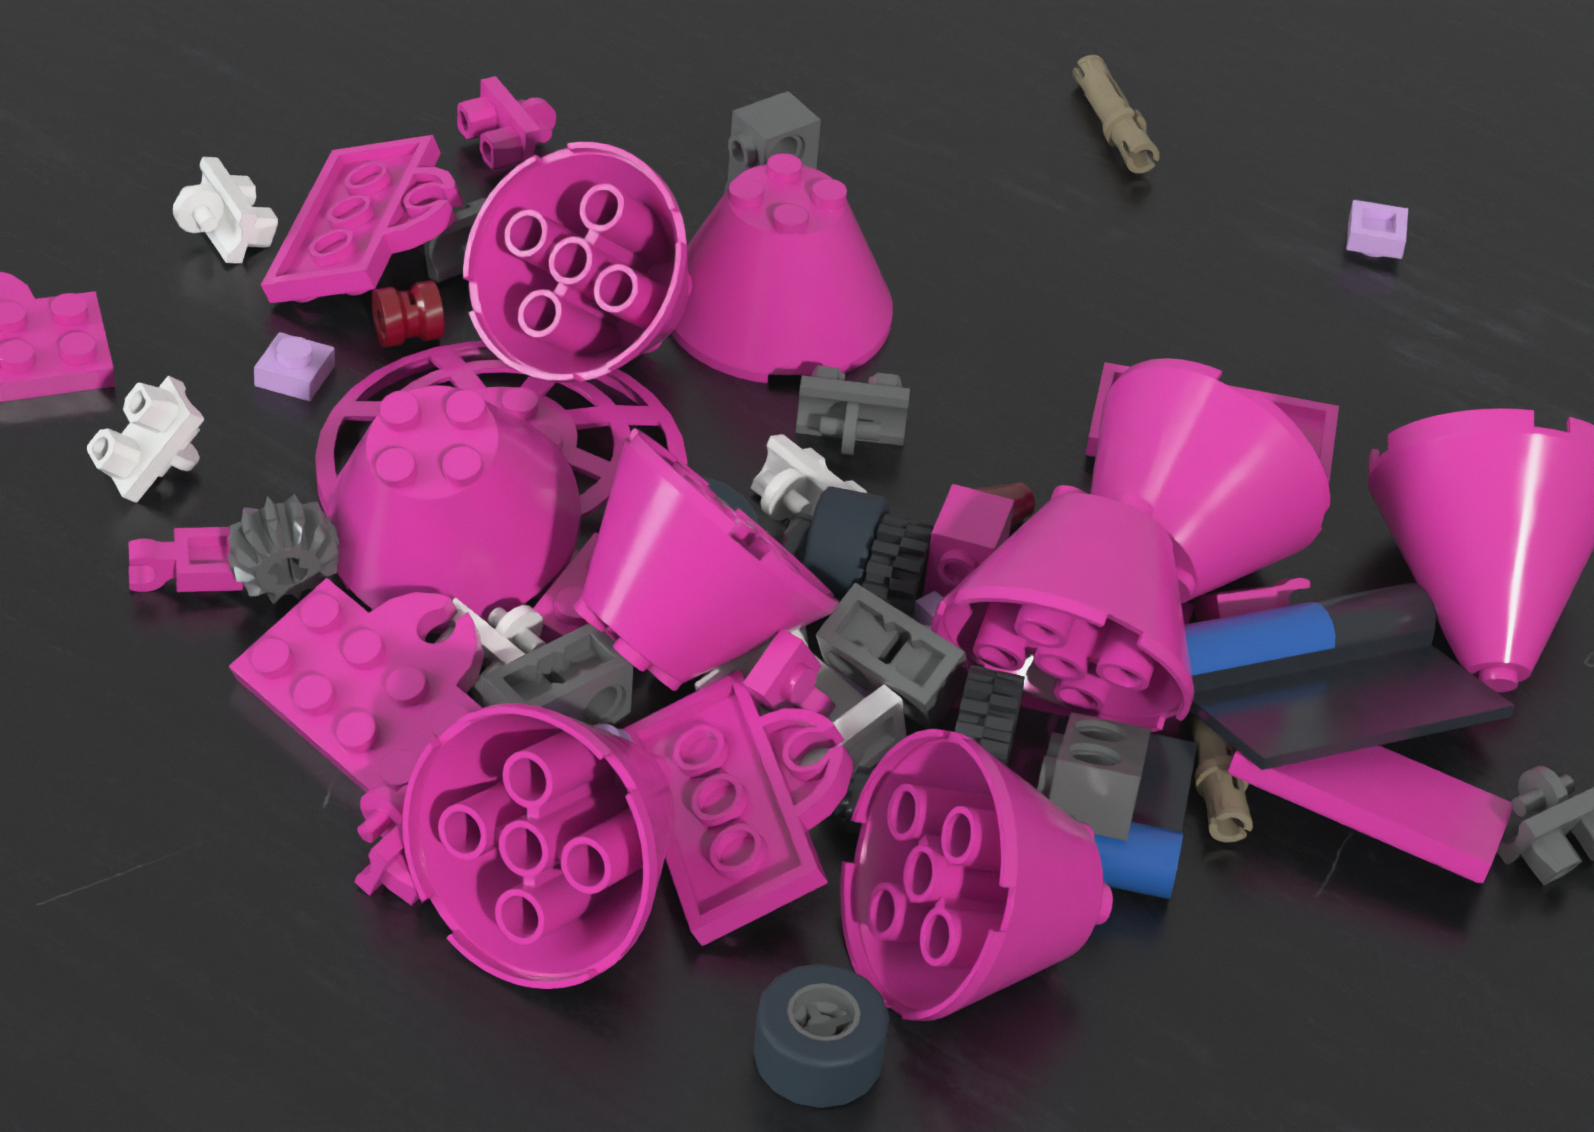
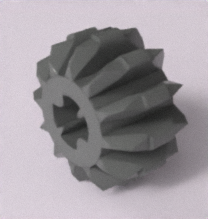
[228,494,340,604]

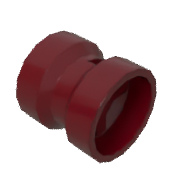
[372,280,445,348]

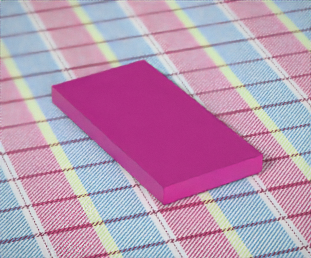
[1227,745,1513,884]

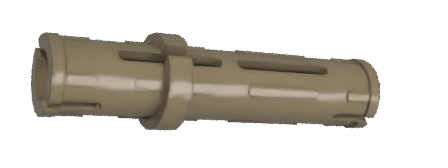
[1073,55,1160,173]
[1189,711,1253,842]

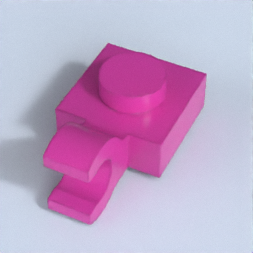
[128,527,243,592]
[1193,578,1310,621]
[743,629,836,718]

